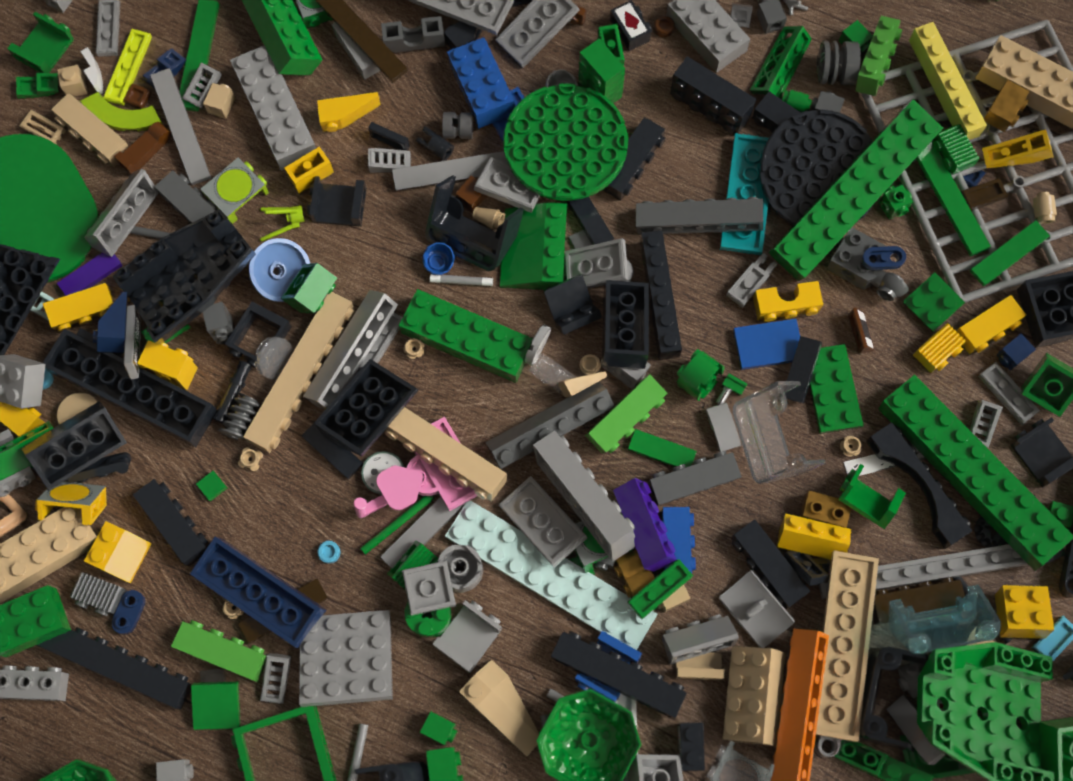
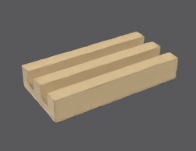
[19,110,66,144]

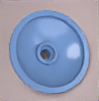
[248,238,310,302]

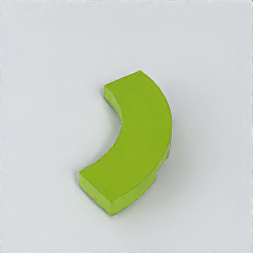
[81,92,163,131]

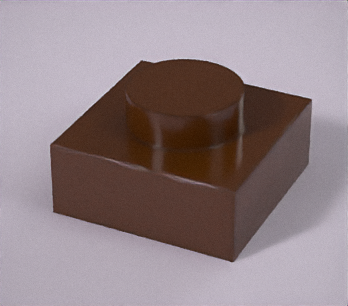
[569,5,586,26]

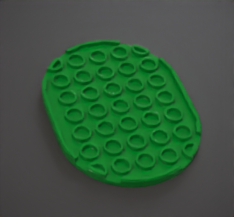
[0,134,99,283]

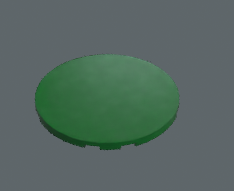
[503,83,628,201]

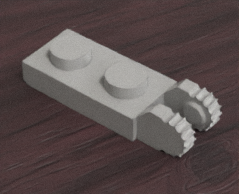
[726,253,778,308]

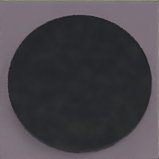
[759,109,875,226]

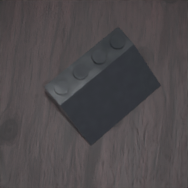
[314,359,419,457]

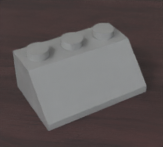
[662,614,739,665]

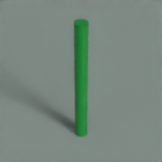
[360,496,434,555]

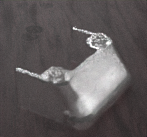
[733,381,826,484]

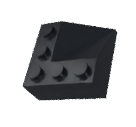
[1017,271,1073,348]

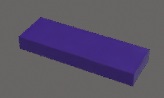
[57,253,123,296]

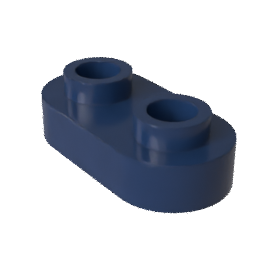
[862,246,906,270]
[112,590,146,635]

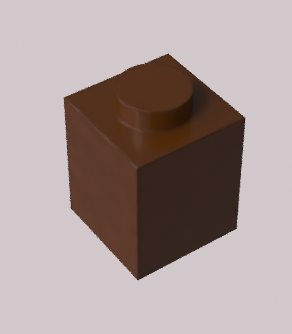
[456,175,487,213]

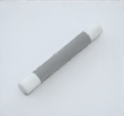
[430,274,493,286]

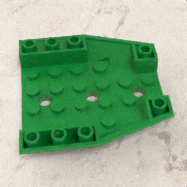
[917,642,1054,781]

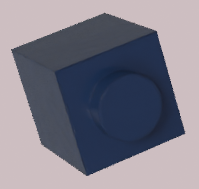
[996,334,1036,371]

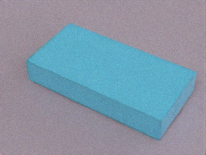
[1031,616,1073,661]

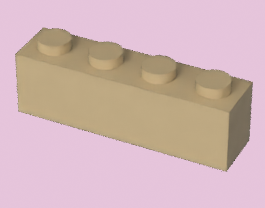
[51,93,129,167]

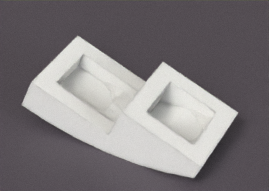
[81,47,103,94]

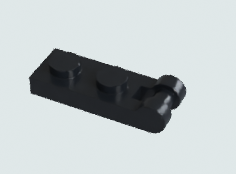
[68,452,132,483]

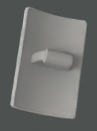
[719,570,795,648]

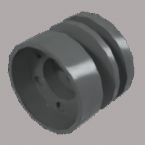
[816,41,860,85]

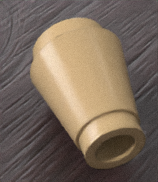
[472,207,505,230]

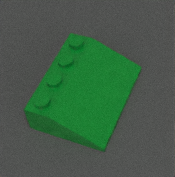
[500,203,567,290]

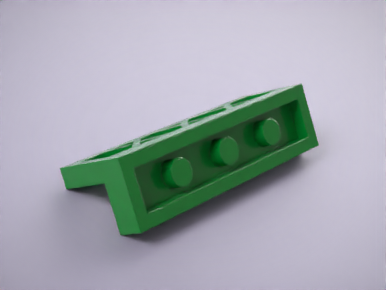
[750,26,812,99]

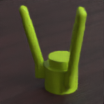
[260,205,304,242]

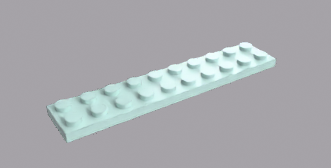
[445,500,658,650]

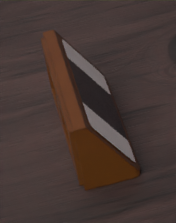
[848,307,874,354]

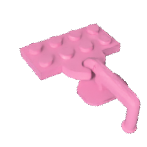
[354,417,477,518]

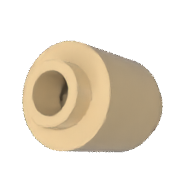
[1032,192,1057,224]

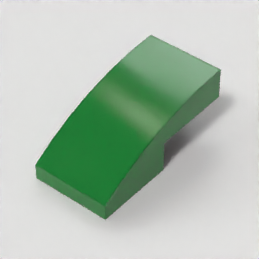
[16,73,58,99]

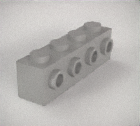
[0,666,69,701]

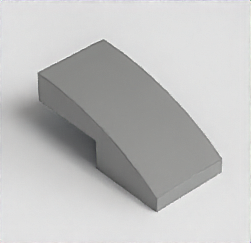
[706,403,741,452]

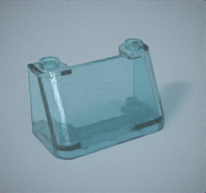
[889,585,1001,654]

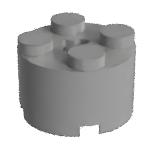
[438,545,483,593]

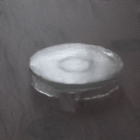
[255,337,293,379]

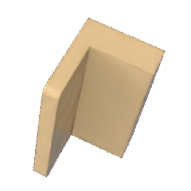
[676,652,724,681]

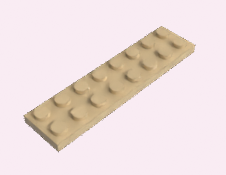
[816,551,879,742]

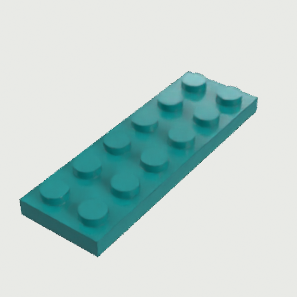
[720,133,769,255]

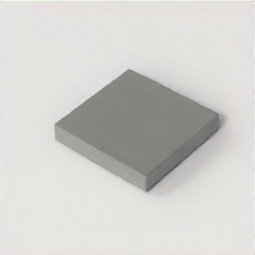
[402,561,456,616]

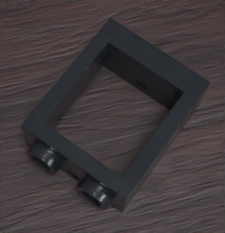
[225,302,292,370]

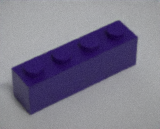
[613,478,677,572]

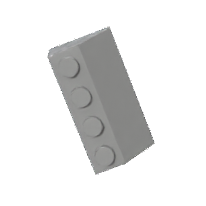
[84,169,158,257]

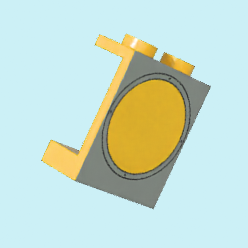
[35,482,107,525]

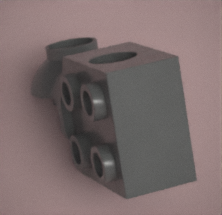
[827,227,909,301]

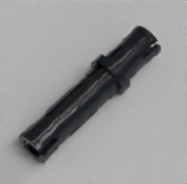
[213,360,252,423]

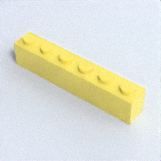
[909,22,987,140]

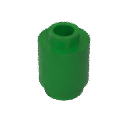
[782,89,812,113]

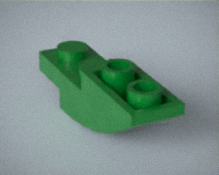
[834,740,933,781]

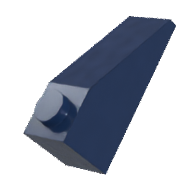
[93,292,127,353]

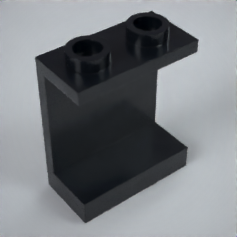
[307,176,367,227]
[1010,417,1073,488]

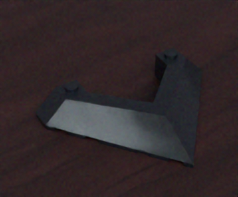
[0,244,60,355]

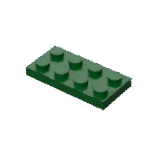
[809,344,864,434]

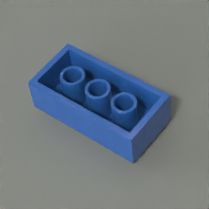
[447,37,515,128]

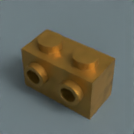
[984,79,1030,132]
[800,491,851,528]

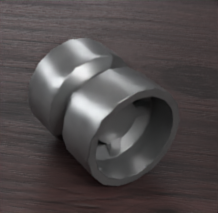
[443,112,473,139]

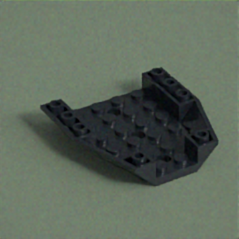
[112,209,256,345]

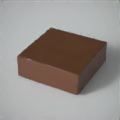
[123,83,152,109]

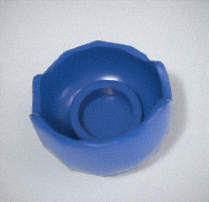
[422,242,455,275]

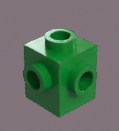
[879,184,913,220]

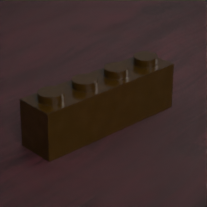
[872,577,968,625]

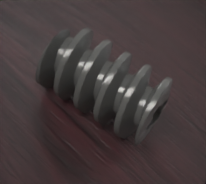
[218,392,261,441]

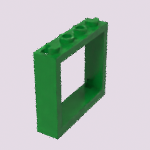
[231,706,337,781]

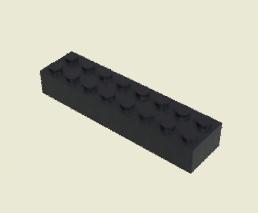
[43,329,217,448]

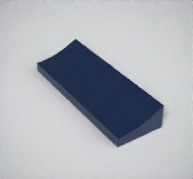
[190,536,327,648]

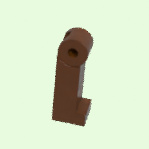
[114,122,171,175]

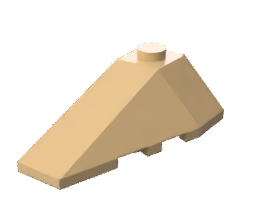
[459,659,540,756]

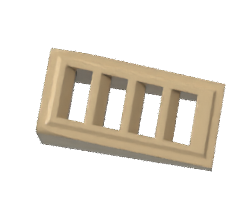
[558,372,607,398]

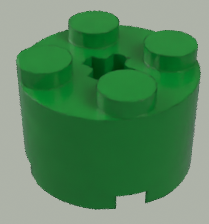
[677,349,725,401]
[404,602,451,638]

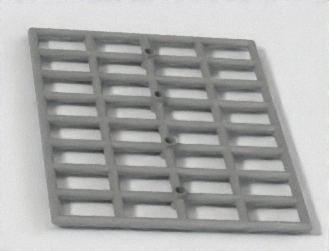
[861,20,1073,303]

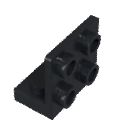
[543,274,602,335]

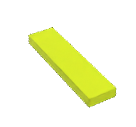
[103,29,152,106]

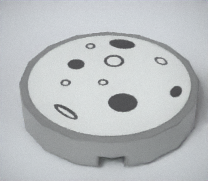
[524,325,551,366]

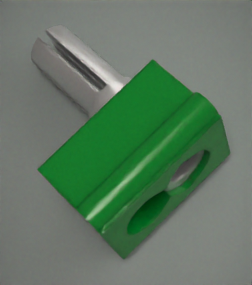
[716,373,747,404]

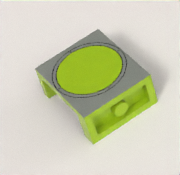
[201,158,269,224]

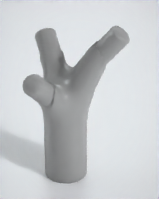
[783,0,808,15]

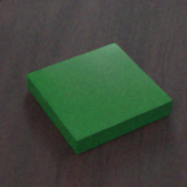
[191,681,241,730]

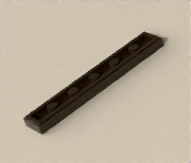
[316,0,408,83]

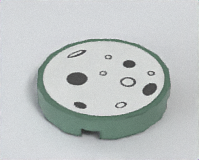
[361,451,404,495]

